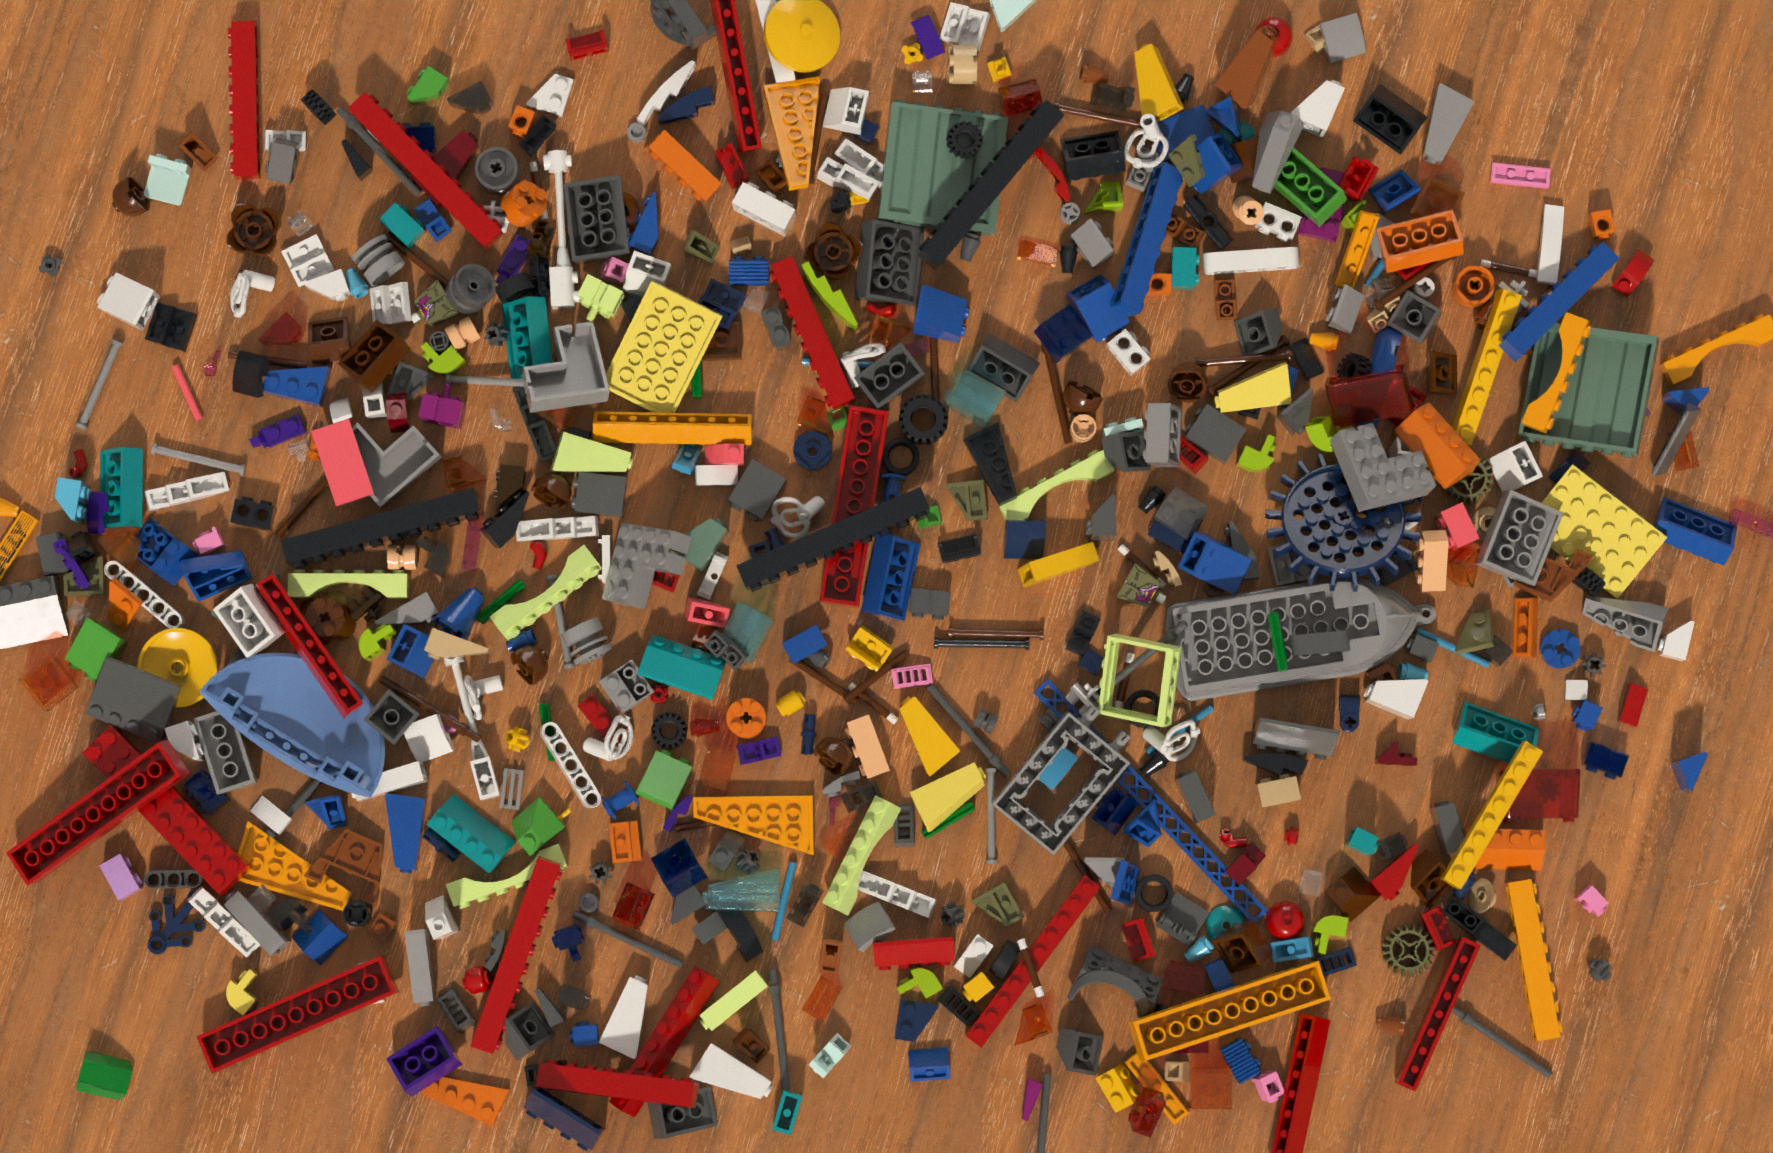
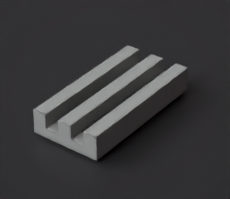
[499,768,524,810]

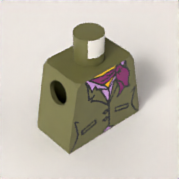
[411,280,460,327]
[1117,563,1167,607]

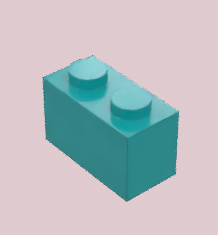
[379,203,426,249]
[1171,247,1200,290]
[1344,827,1380,856]
[772,1090,803,1135]

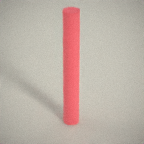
[171,364,203,421]

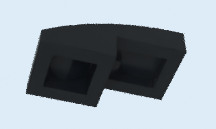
[1065,610,1101,657]

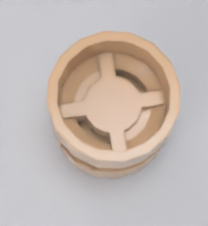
[445,316,481,351]
[1070,414,1097,443]
[387,544,418,570]

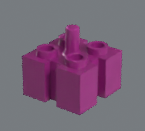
[418,384,466,430]

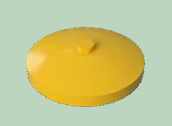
[763,0,840,73]
[137,628,218,708]

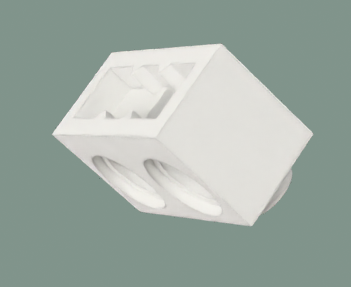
[1255,202,1302,242]
[1106,329,1150,376]

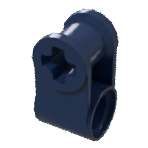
[1339,694,1360,733]

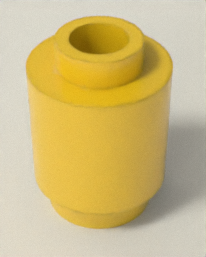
[775,690,805,717]

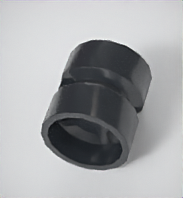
[343,901,372,927]

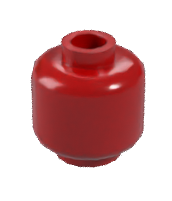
[462,966,493,994]

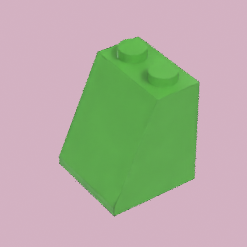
[65,617,128,682]
[636,749,693,810]

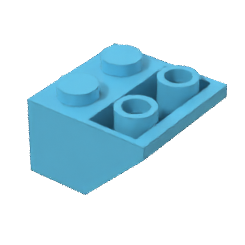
[55,477,91,524]

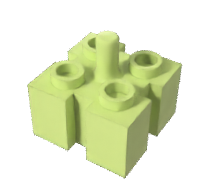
[577,274,625,322]

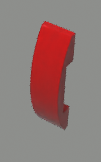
[1029,147,1070,204]

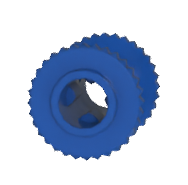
[878,473,907,505]
[601,781,640,820]

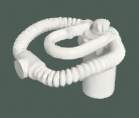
[1124,114,1169,169]
[230,270,275,318]
[840,343,886,388]
[770,496,825,539]
[464,675,503,720]
[583,715,634,761]
[1143,719,1200,761]

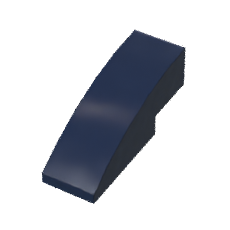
[658,86,715,125]

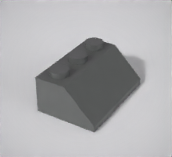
[967,333,1040,402]
[854,343,925,410]
[1085,495,1116,542]

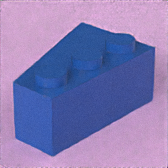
[263,366,332,407]
[179,551,253,602]

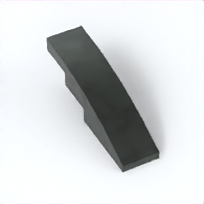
[512,386,556,463]

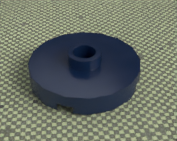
[793,431,832,471]

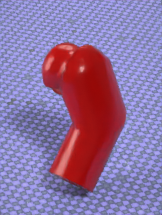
[866,301,896,319]
[69,449,88,478]
[530,540,547,570]
[1219,829,1247,848]

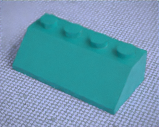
[502,296,553,379]
[100,447,144,529]
[637,634,726,700]
[1452,702,1540,763]
[427,794,516,874]

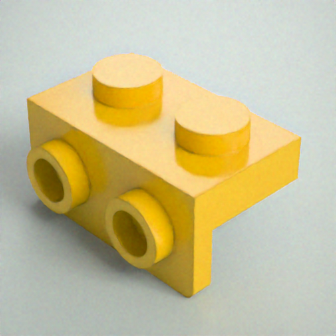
[845,625,894,671]
[1096,1063,1141,1113]

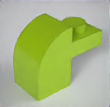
[421,342,466,376]
[1305,415,1353,452]
[1236,434,1277,472]
[1312,915,1349,954]
[896,968,943,998]

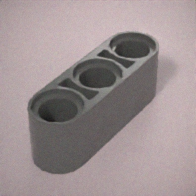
[1290,630,1351,656]
[144,870,205,889]

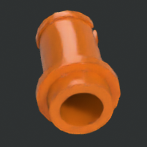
[306,435,320,461]

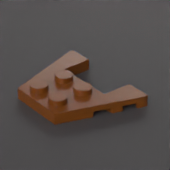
[1514,549,1594,603]
[304,828,383,907]

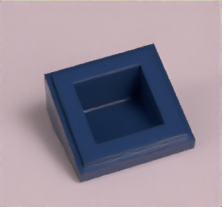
[853,119,880,145]
[1078,648,1104,676]

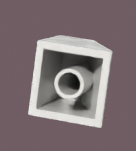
[1291,80,1345,138]
[97,273,161,331]
[1363,679,1428,720]

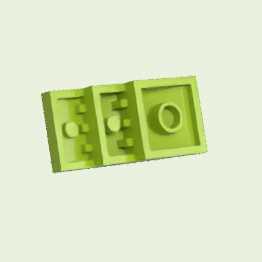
[801,261,858,332]

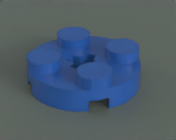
[1540,629,1580,669]

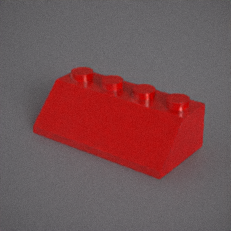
[873,937,955,970]

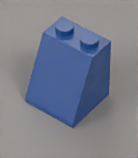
[1193,134,1243,194]
[1066,274,1130,342]
[913,284,970,343]

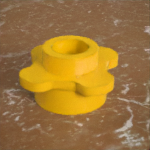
[902,43,923,64]

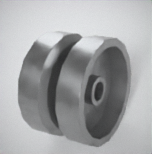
[475,147,520,195]
[446,264,496,314]

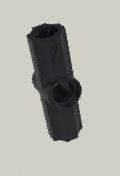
[1183,194,1233,250]

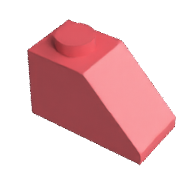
[705,444,745,466]
[683,596,730,628]

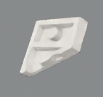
[526,74,574,118]

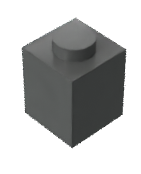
[1406,634,1439,663]

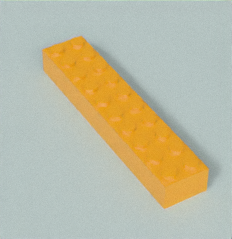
[1127,961,1331,1061]

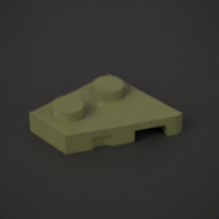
[1168,134,1206,187]
[946,479,988,521]
[63,556,105,596]
[1455,609,1494,655]
[972,882,1025,927]

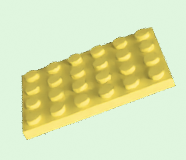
[606,280,723,413]
[1541,464,1667,599]

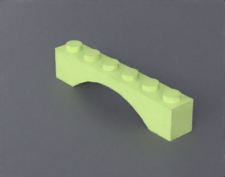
[999,449,1115,520]
[490,545,602,640]
[288,570,409,599]
[822,795,901,916]
[446,844,568,909]

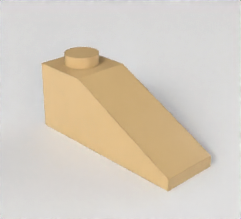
[424,628,490,660]

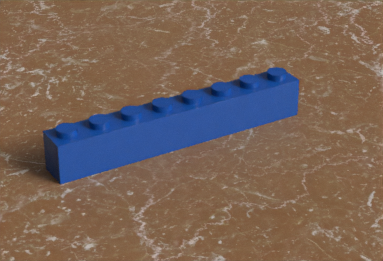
[1110,162,1183,317]
[1499,242,1620,362]

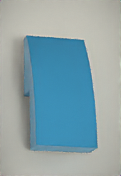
[1039,747,1079,791]

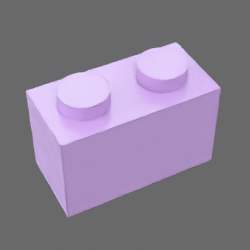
[99,854,143,901]

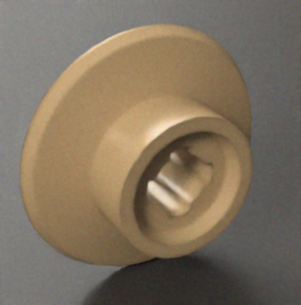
[1470,507,1496,541]
[1468,878,1497,914]

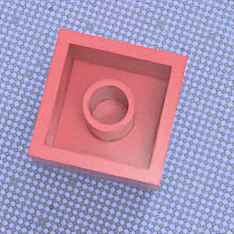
[1435,502,1479,552]

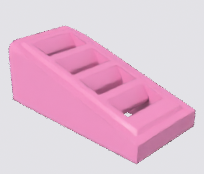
[891,664,933,689]

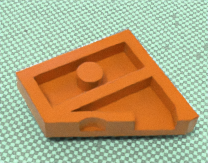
[108,578,144,631]

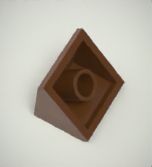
[1229,135,1259,183]
[1426,351,1457,394]

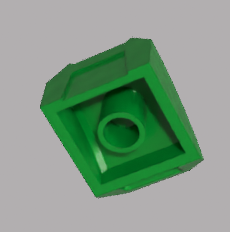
[76,1051,133,1100]

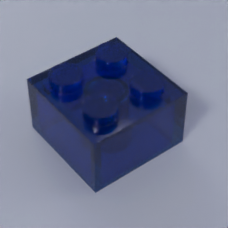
[1034,304,1093,363]
[651,838,707,897]

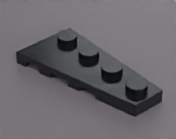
[963,422,1017,507]

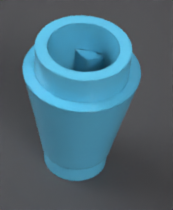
[345,268,369,299]
[1397,662,1428,680]
[1184,936,1214,963]

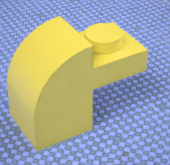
[226,969,259,1016]

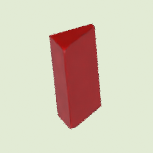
[1618,683,1648,727]

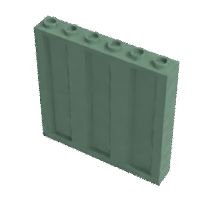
[877,100,1008,236]
[1518,322,1659,458]

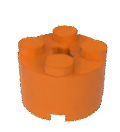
[501,180,547,227]
[1452,266,1494,308]
[726,698,767,739]

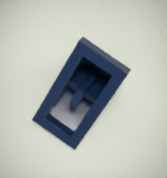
[1548,449,1590,485]

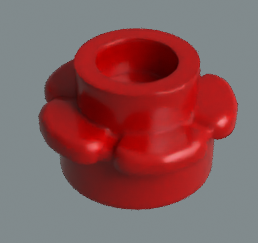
[650,684,668,703]
[1284,826,1299,845]

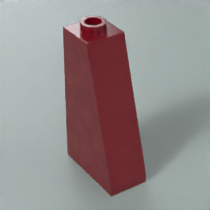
[411,129,479,209]

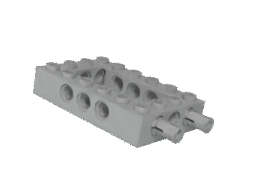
[991,705,1131,855]

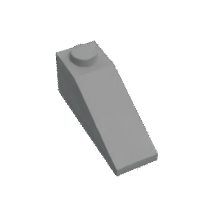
[375,592,440,626]

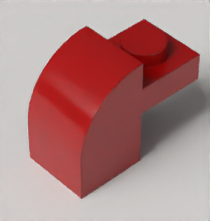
[1612,249,1654,298]

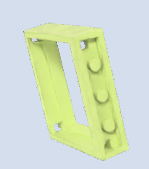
[1097,634,1181,727]

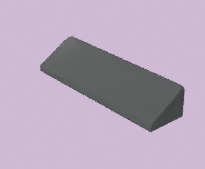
[1652,403,1701,476]

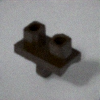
[527,221,555,256]
[347,587,384,622]

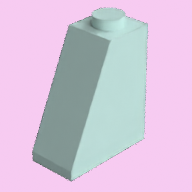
[989,0,1037,32]

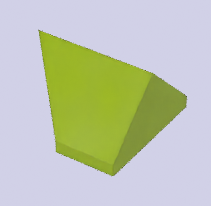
[1082,181,1123,214]
[1340,200,1366,234]

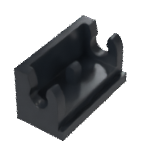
[937,534,981,564]
[1376,549,1418,586]

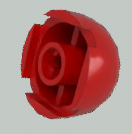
[1254,17,1293,57]
[1265,901,1305,941]

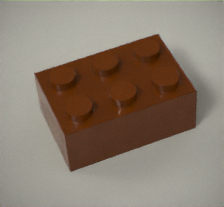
[337,320,411,392]

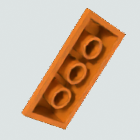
[1376,210,1464,273]
[1394,402,1481,489]
[1462,828,1545,871]

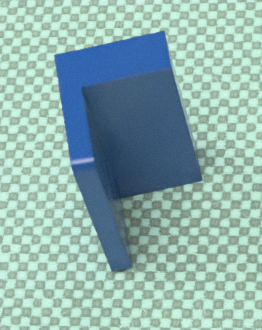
[782,624,827,664]
[908,1048,950,1082]

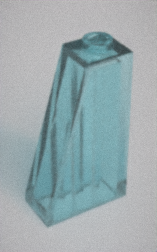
[702,868,780,912]

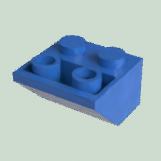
[386,624,434,679]

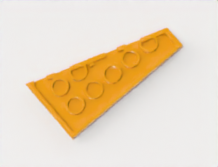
[763,76,820,191]
[693,795,814,855]
[238,821,352,911]

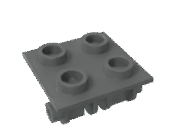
[1155,892,1210,947]

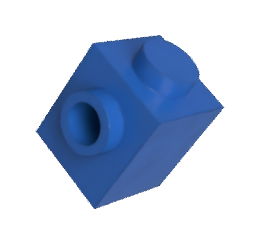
[1571,700,1603,732]
[569,1021,599,1047]

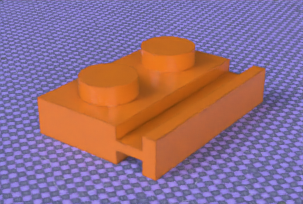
[609,821,642,863]

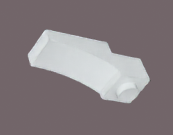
[817,157,879,200]

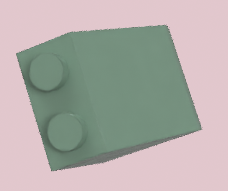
[670,518,728,572]

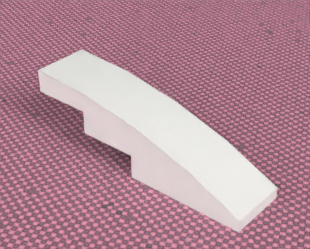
[637,60,696,126]
[834,138,883,189]
[1537,204,1564,285]
[144,472,229,511]
[516,516,599,542]
[858,871,937,918]
[188,886,260,958]

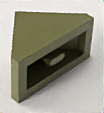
[684,230,721,264]

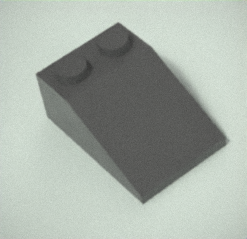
[647,1086,718,1139]

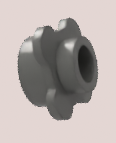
[39,254,62,277]

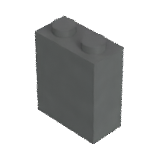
[1184,404,1247,464]
[728,459,787,522]
[571,472,627,518]
[1175,769,1216,824]
[1430,800,1464,855]

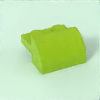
[359,624,398,661]

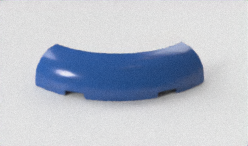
[1353,327,1402,429]

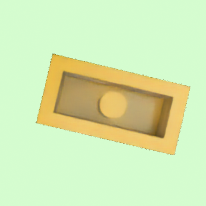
[962,971,995,1002]

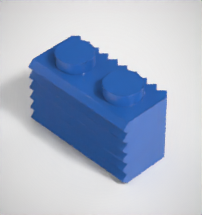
[729,256,769,286]
[1219,1037,1262,1084]

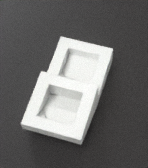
[264,130,306,152]
[330,397,353,424]
[695,465,738,486]
[250,795,292,835]

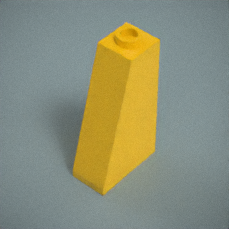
[1134,43,1184,123]
[1017,542,1099,588]
[899,696,960,777]

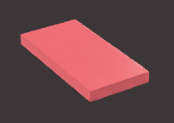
[311,419,374,507]

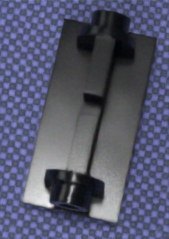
[518,115,557,156]
[830,188,851,214]
[529,256,550,297]

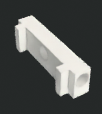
[598,535,611,584]
[697,551,729,600]

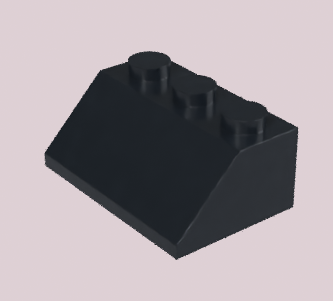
[1353,84,1428,155]
[1060,131,1126,181]

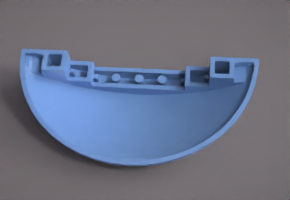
[200,653,385,798]

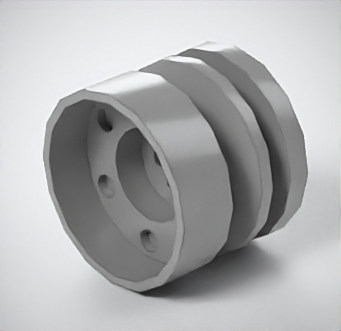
[352,235,405,286]
[561,617,613,666]

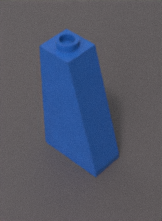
[385,793,427,874]

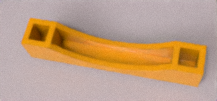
[1521,312,1592,433]
[1660,314,1773,387]

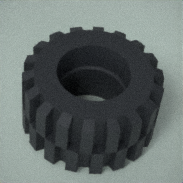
[899,394,948,445]

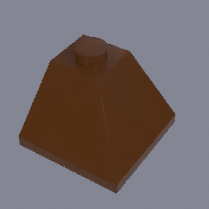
[1410,849,1451,909]
[1324,866,1380,922]

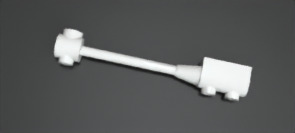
[543,150,580,309]
[443,656,501,800]

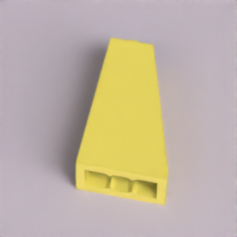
[1215,362,1292,413]
[910,762,986,832]

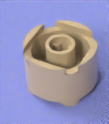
[948,45,977,84]

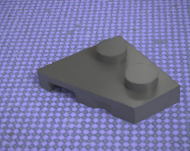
[385,362,435,401]

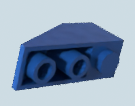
[628,192,659,256]

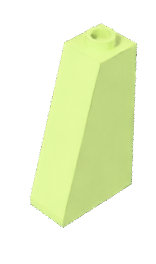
[550,432,633,473]
[699,970,769,1031]

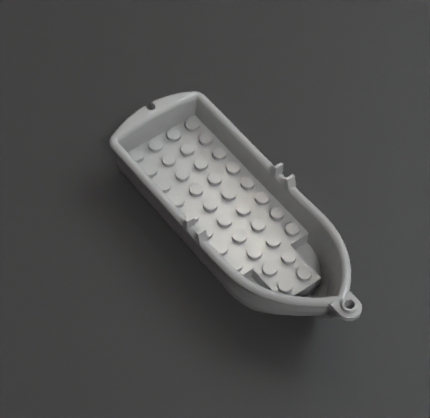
[1164,578,1436,701]

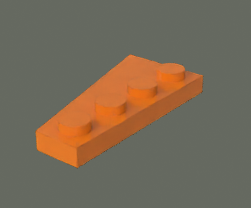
[420,1077,509,1126]

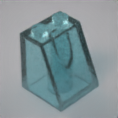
[943,369,1006,429]
[722,601,775,665]

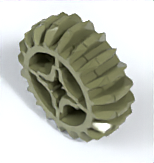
[1440,454,1493,505]
[1381,923,1435,977]

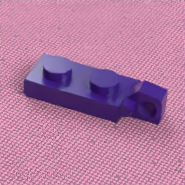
[495,234,530,284]
[249,414,306,448]
[53,538,92,590]

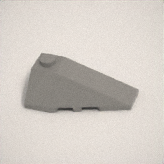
[1252,110,1304,194]
[1582,596,1668,652]

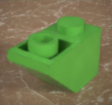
[407,66,450,104]

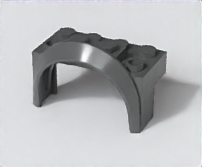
[650,0,716,51]
[1067,945,1163,1018]

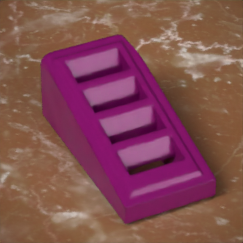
[1022,1078,1043,1121]

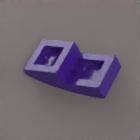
[911,14,945,60]
[87,491,109,534]
[736,737,782,765]
[663,795,693,831]

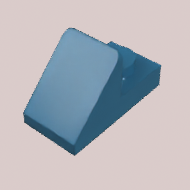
[672,444,702,475]
[1270,936,1314,962]

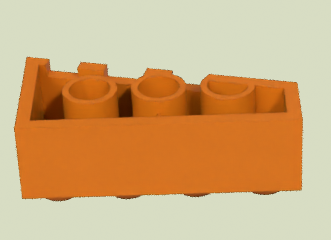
[644,130,722,201]

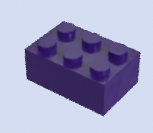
[386,1026,462,1097]

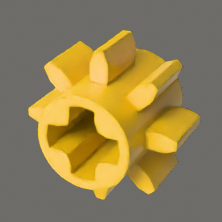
[505,726,530,752]

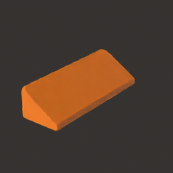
[1512,597,1538,658]

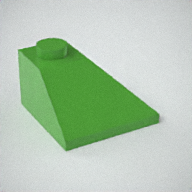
[512,797,566,856]

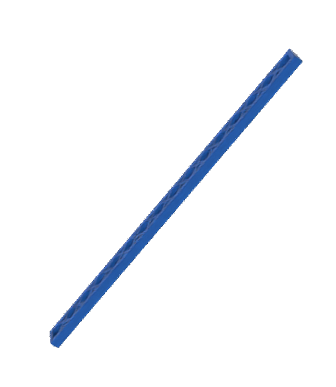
[1034,679,1268,923]

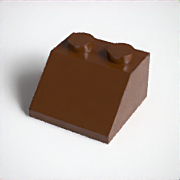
[308,317,352,364]
[1212,920,1272,973]

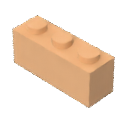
[1416,530,1449,592]
[844,714,890,779]

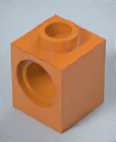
[508,105,536,138]
[1588,209,1615,241]
[1146,273,1172,296]

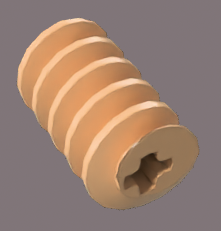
[1232,195,1264,225]

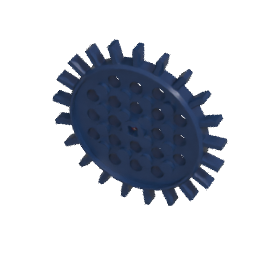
[1265,452,1421,592]

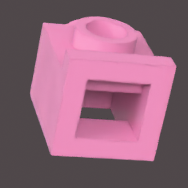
[600,257,629,284]
[192,526,225,556]
[1574,885,1608,917]
[1251,1070,1284,1103]

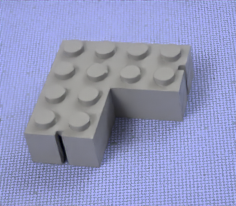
[522,321,610,413]
[353,422,442,509]
[1330,423,1436,512]
[602,523,692,609]

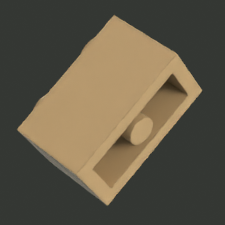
[1255,773,1301,808]

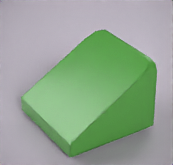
[827,407,848,431]
[917,505,942,529]

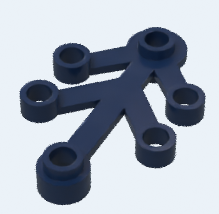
[148,890,206,954]

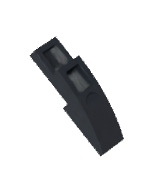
[1441,896,1517,961]

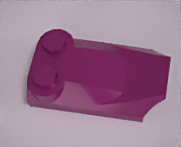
[1297,168,1344,243]

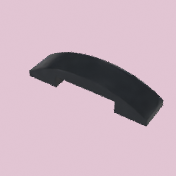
[703,885,763,963]

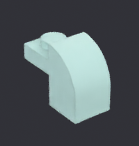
[809,1033,852,1078]

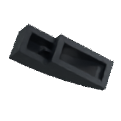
[1242,753,1308,776]

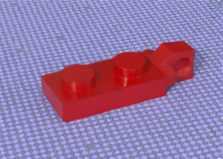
[578,694,622,745]

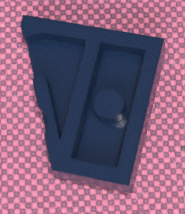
[895,999,939,1042]

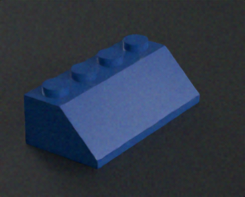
[1653,497,1737,565]
[861,535,921,621]

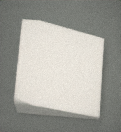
[1565,680,1588,701]

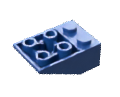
[126,518,198,586]
[1178,532,1253,595]

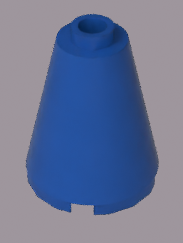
[433,588,484,640]

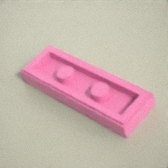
[1490,162,1551,189]

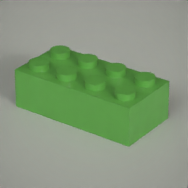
[1274,147,1347,227]

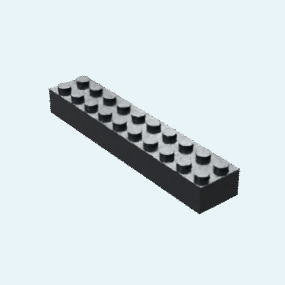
[917,100,1064,271]
[736,487,930,592]
[281,488,483,569]

